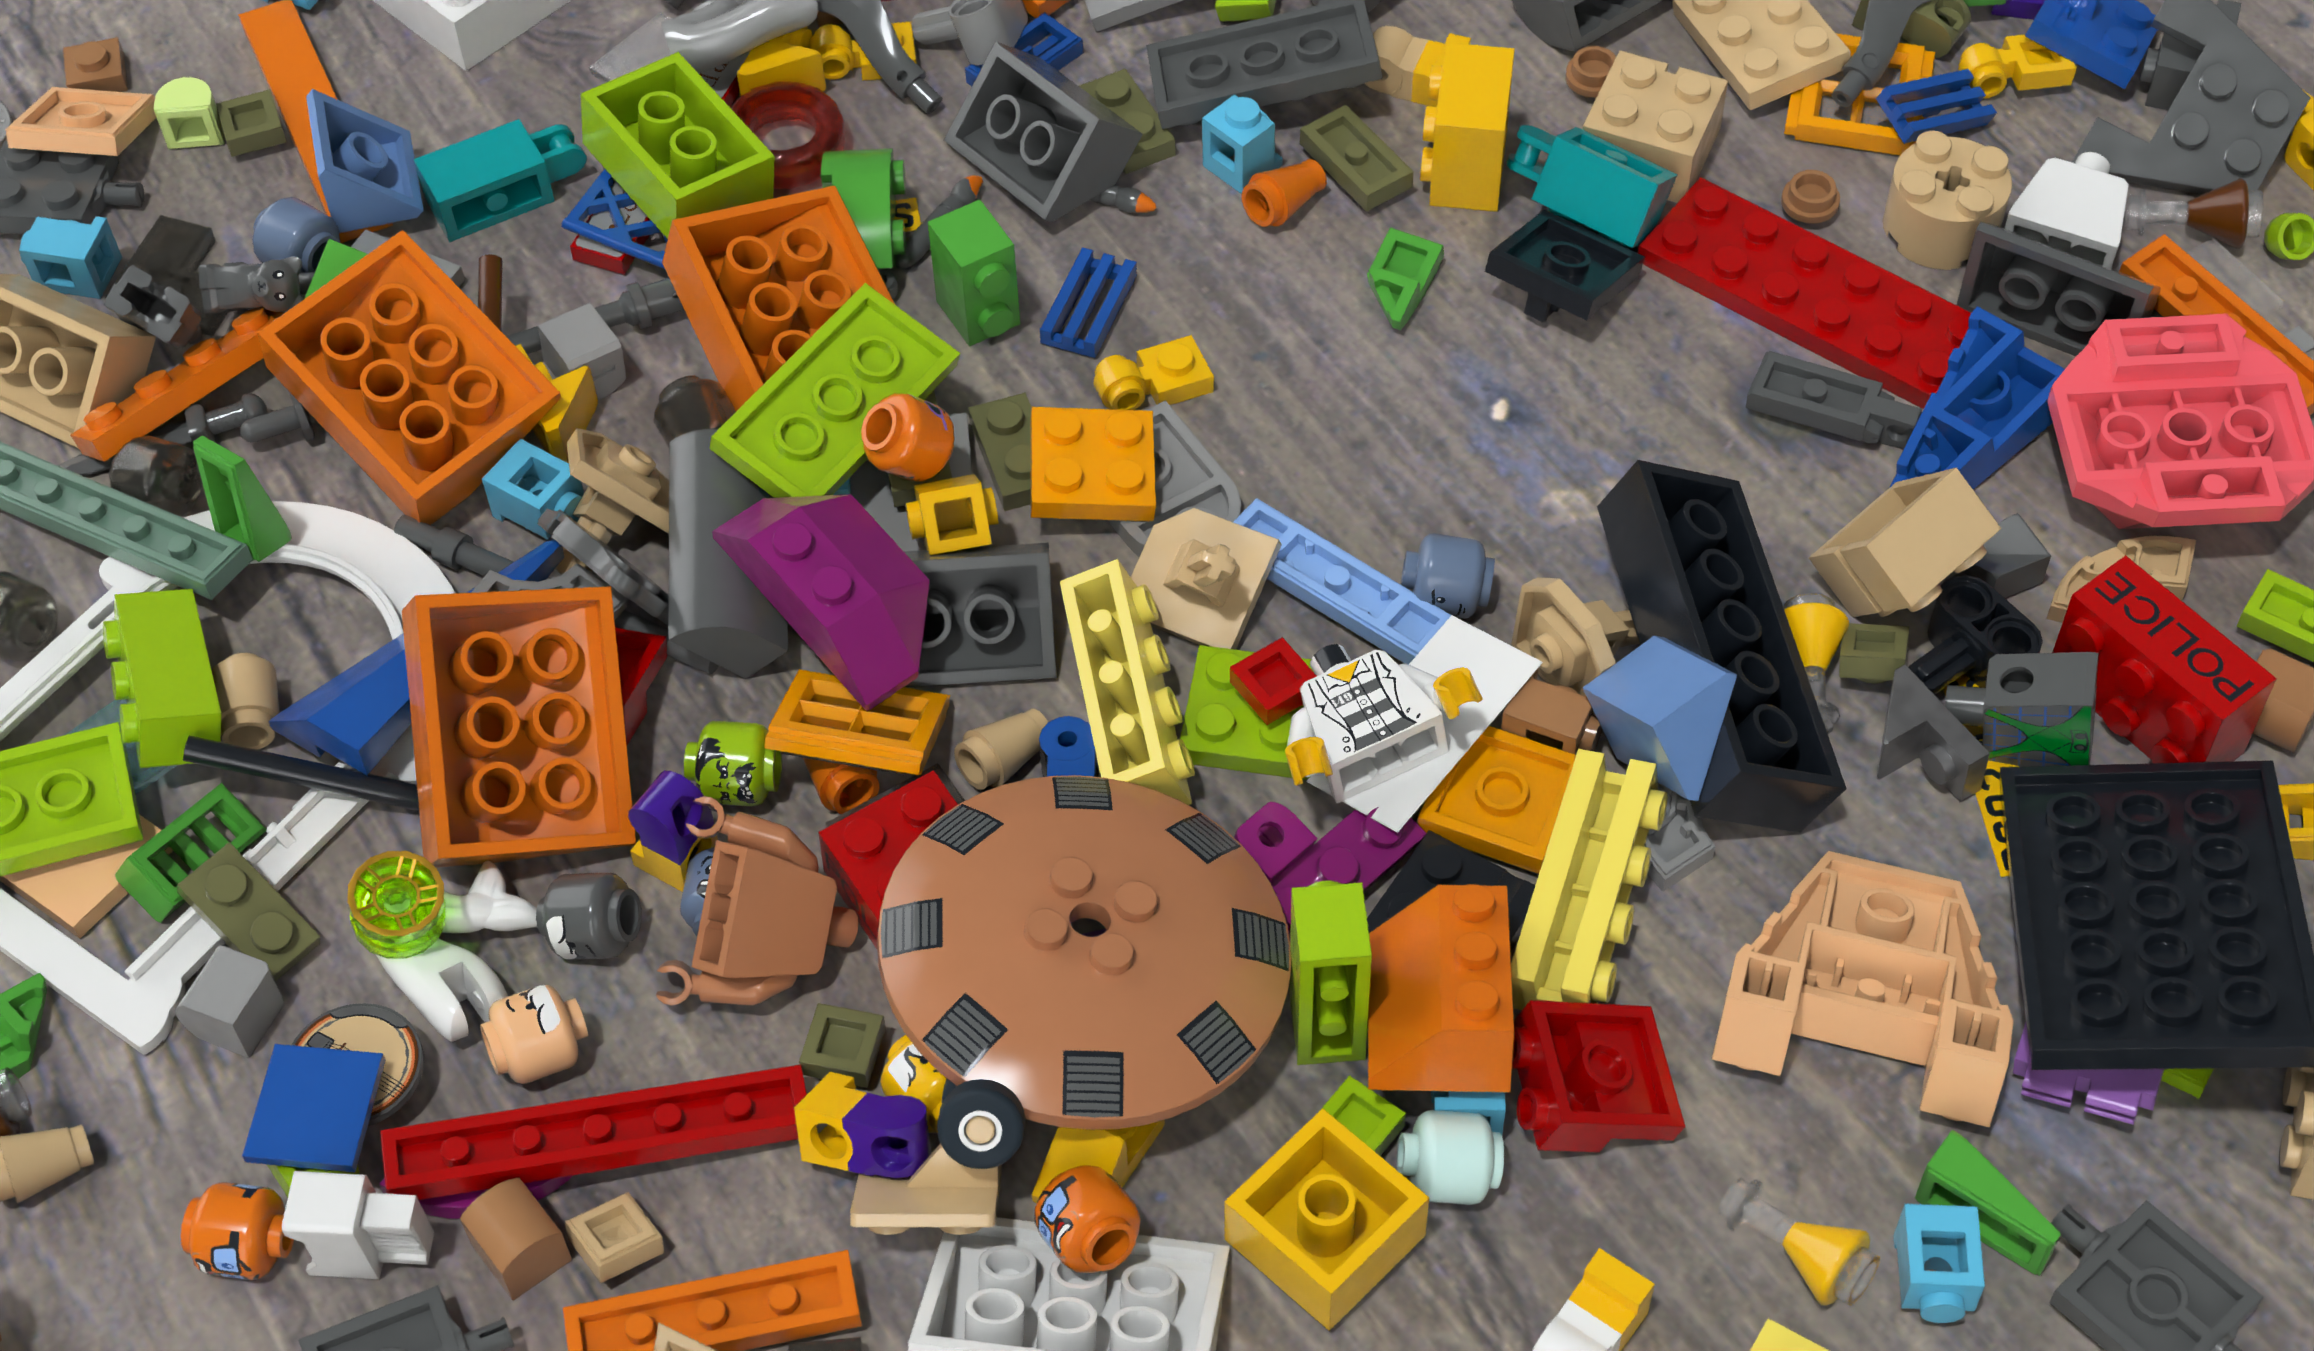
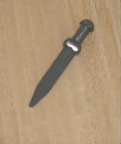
[58,393,267,476]

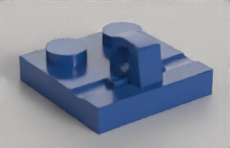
[2025,0,2157,89]

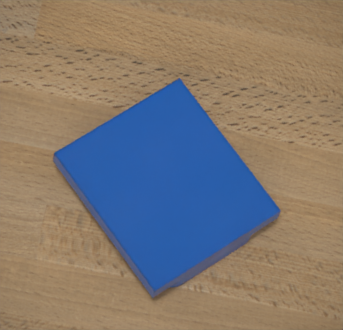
[242,1044,386,1172]

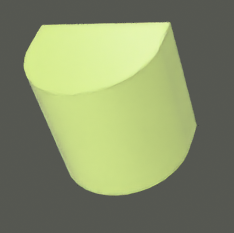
[154,77,225,149]

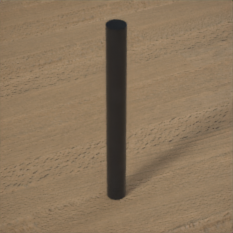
[183,735,419,811]

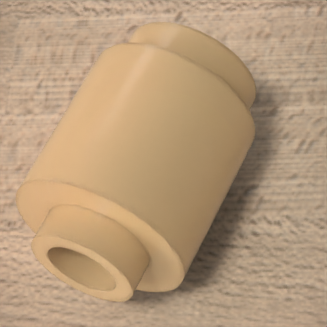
[212,653,280,750]

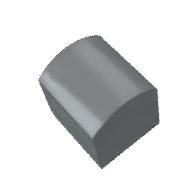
[538,303,626,400]
[175,945,285,1058]

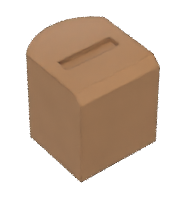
[2253,649,2314,753]
[460,1178,572,1301]

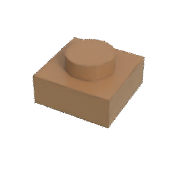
[63,37,128,92]

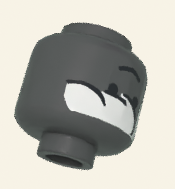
[536,873,642,959]

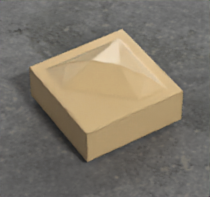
[565,1192,664,1283]

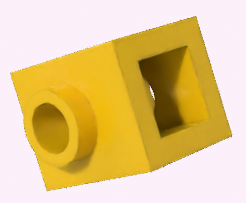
[905,474,998,555]

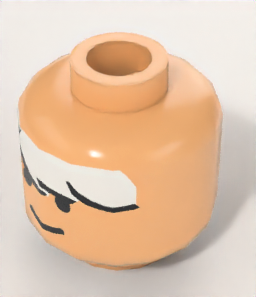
[480,985,588,1084]

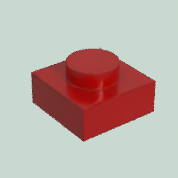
[1230,637,1317,725]

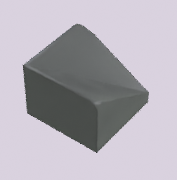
[1964,513,2051,598]

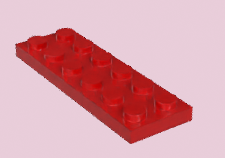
[1638,177,1971,409]

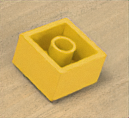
[1420,42,1515,212]
[1224,1108,1429,1331]

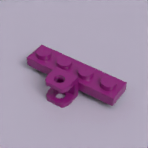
[1234,802,1427,940]

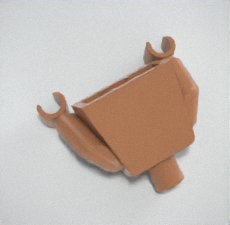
[656,796,859,1006]

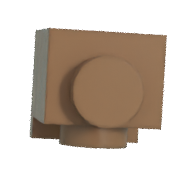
[1501,669,1603,755]

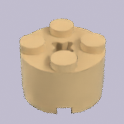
[1883,131,2012,270]

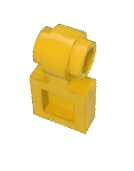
[809,21,916,81]
[1958,34,2077,98]
[1093,335,1214,410]

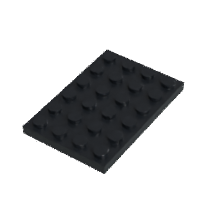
[2000,760,2314,1070]

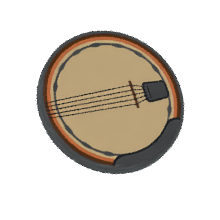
[292,1003,424,1126]

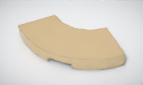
[2046,536,2196,623]

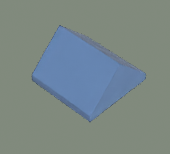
[306,89,424,233]
[1583,636,1737,801]

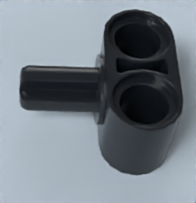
[1908,574,2043,695]

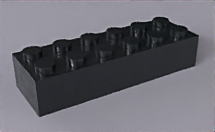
[1597,460,1847,832]

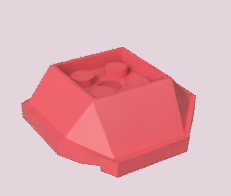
[2047,314,2314,529]

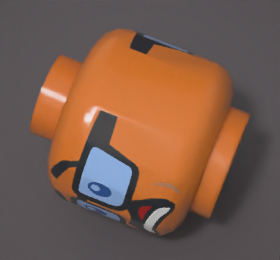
[1034,1165,1141,1273]
[181,1182,294,1280]

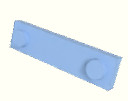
[1234,498,1451,664]

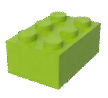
[581,52,775,239]

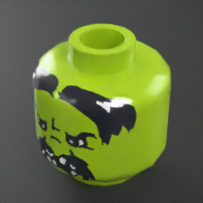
[684,721,782,807]

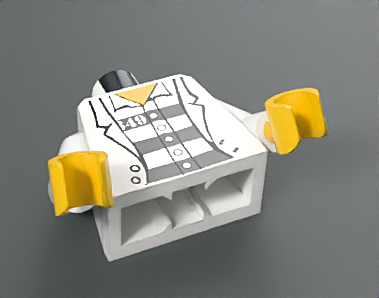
[1285,644,1483,803]

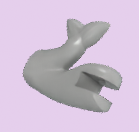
[662,0,819,73]

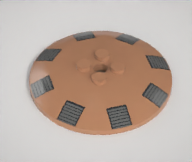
[877,775,1291,1130]

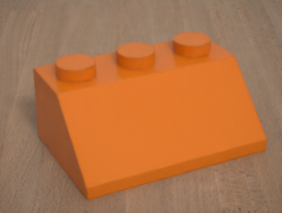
[1368,884,1514,1092]

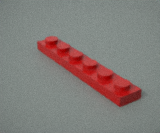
[380,1064,807,1200]

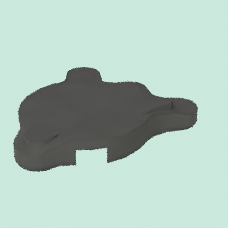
[537,509,669,626]

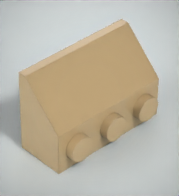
[0,274,156,448]

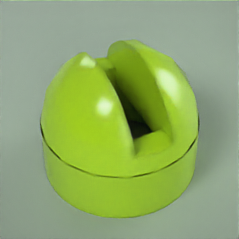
[2264,213,2314,260]

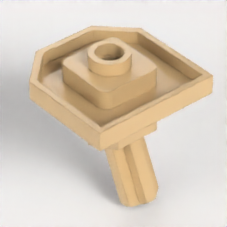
[555,428,669,575]
[1131,508,1282,650]
[1511,577,1640,716]

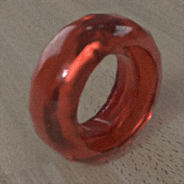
[731,81,846,189]

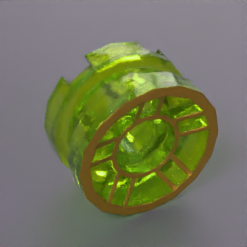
[347,851,446,959]

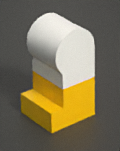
[1532,1248,1655,1351]

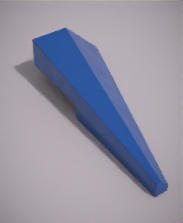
[1881,306,2065,495]
[268,540,565,776]

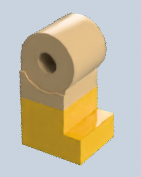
[1364,26,1471,107]

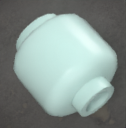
[1397,1110,1504,1205]

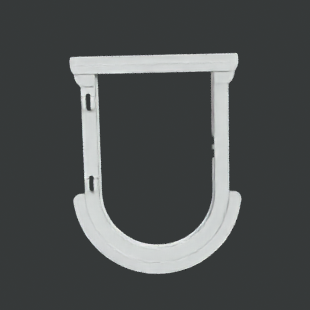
[0,501,455,1055]

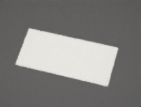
[1306,615,1543,833]

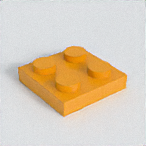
[1030,407,1156,521]
[1417,726,1576,874]

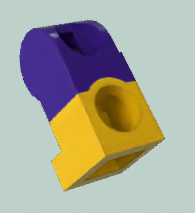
[628,770,718,892]
[794,1072,931,1178]

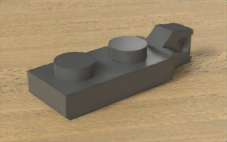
[1746,351,1922,448]

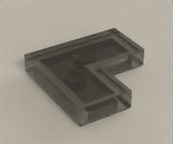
[104,215,228,336]

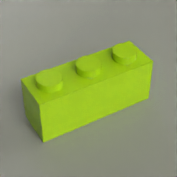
[103,589,221,768]
[1289,881,1372,1065]

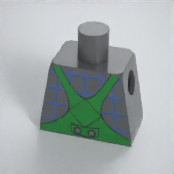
[1945,652,2098,767]

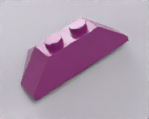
[712,494,930,712]

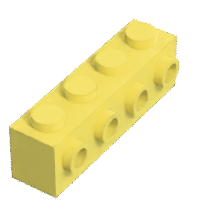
[1060,559,1195,805]

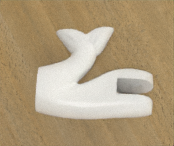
[356,860,537,1042]

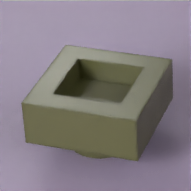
[216,89,287,157]
[1839,623,1909,684]
[799,1003,886,1088]

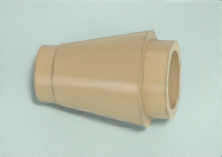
[954,708,1048,790]
[0,1124,94,1204]

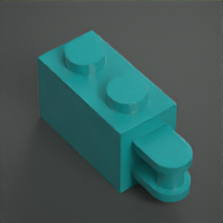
[413,119,587,243]
[1506,125,1678,248]

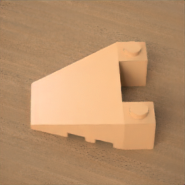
[1712,851,2014,1128]

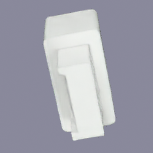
[282,1171,434,1279]

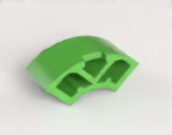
[821,148,906,269]

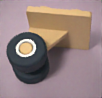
[850,1079,1025,1235]

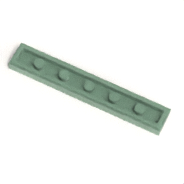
[0,442,253,600]

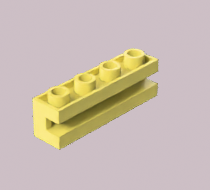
[1511,748,1667,1010]

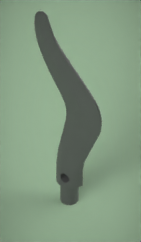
[818,0,942,114]
[1832,0,1933,107]

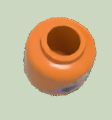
[861,393,955,482]

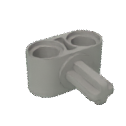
[912,0,1029,65]

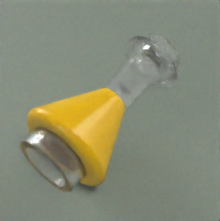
[1784,593,1849,734]
[1719,1178,1880,1306]

